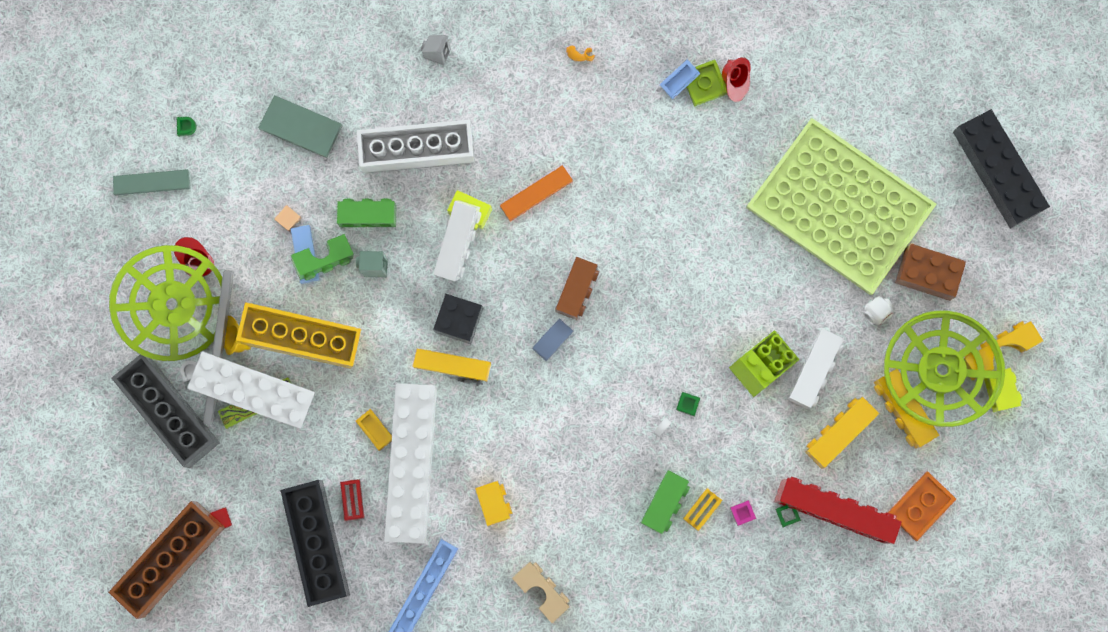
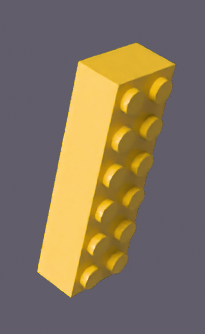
[235,302,361,369]

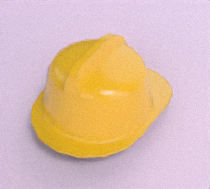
[224,315,251,355]

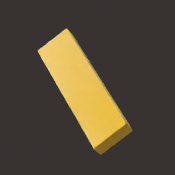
[413,348,491,382]

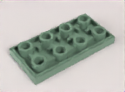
[258,95,343,158]

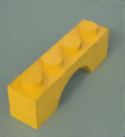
[964,321,1043,380]

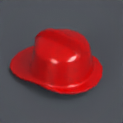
[722,57,751,102]
[174,237,214,277]

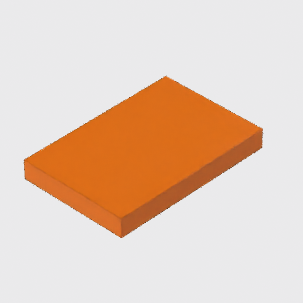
[888,471,956,541]

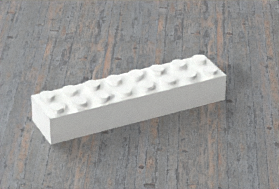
[384,383,437,544]

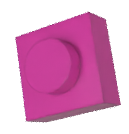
[730,500,756,526]

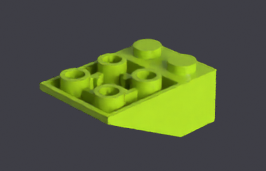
[729,330,800,397]

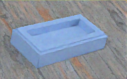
[660,59,700,99]

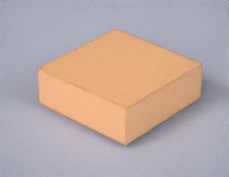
[275,205,302,232]

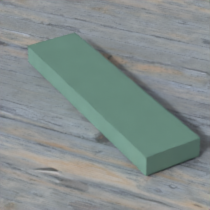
[113,169,190,196]

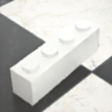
[433,200,481,281]
[787,329,844,410]

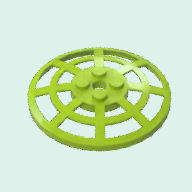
[109,245,223,361]
[884,311,1005,427]

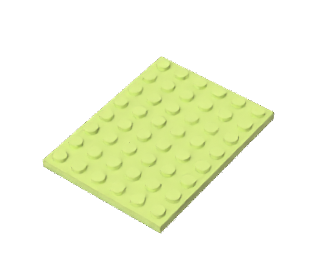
[746,118,937,295]

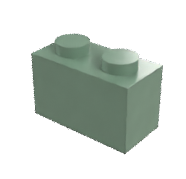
[356,251,388,278]

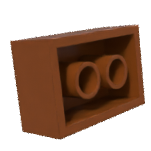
[895,243,966,301]

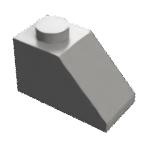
[421,35,451,65]

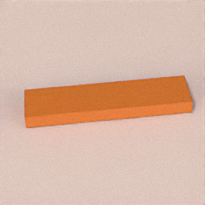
[500,165,573,222]

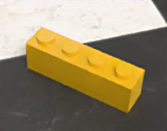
[874,369,940,449]
[805,397,880,469]

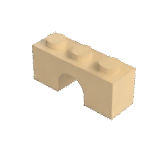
[512,562,570,623]

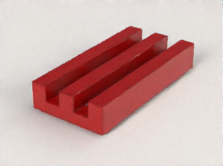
[340,479,365,521]

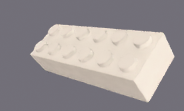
[357,120,475,173]
[187,351,315,429]

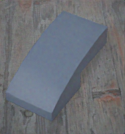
[532,318,574,361]

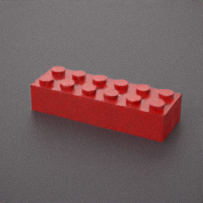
[774,476,902,544]

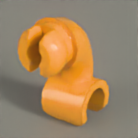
[566,45,595,61]

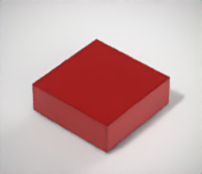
[210,507,232,528]

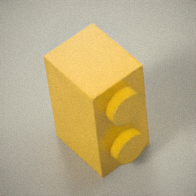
[475,481,513,526]

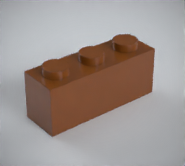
[555,256,600,320]

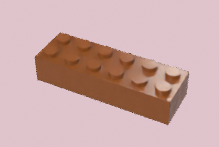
[108,501,225,619]

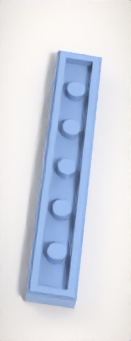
[389,539,458,632]

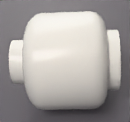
[864,297,893,325]

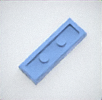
[291,225,320,284]

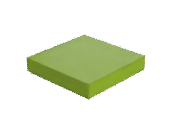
[686,59,727,107]

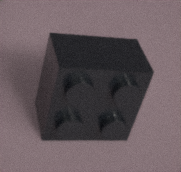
[433,293,483,344]

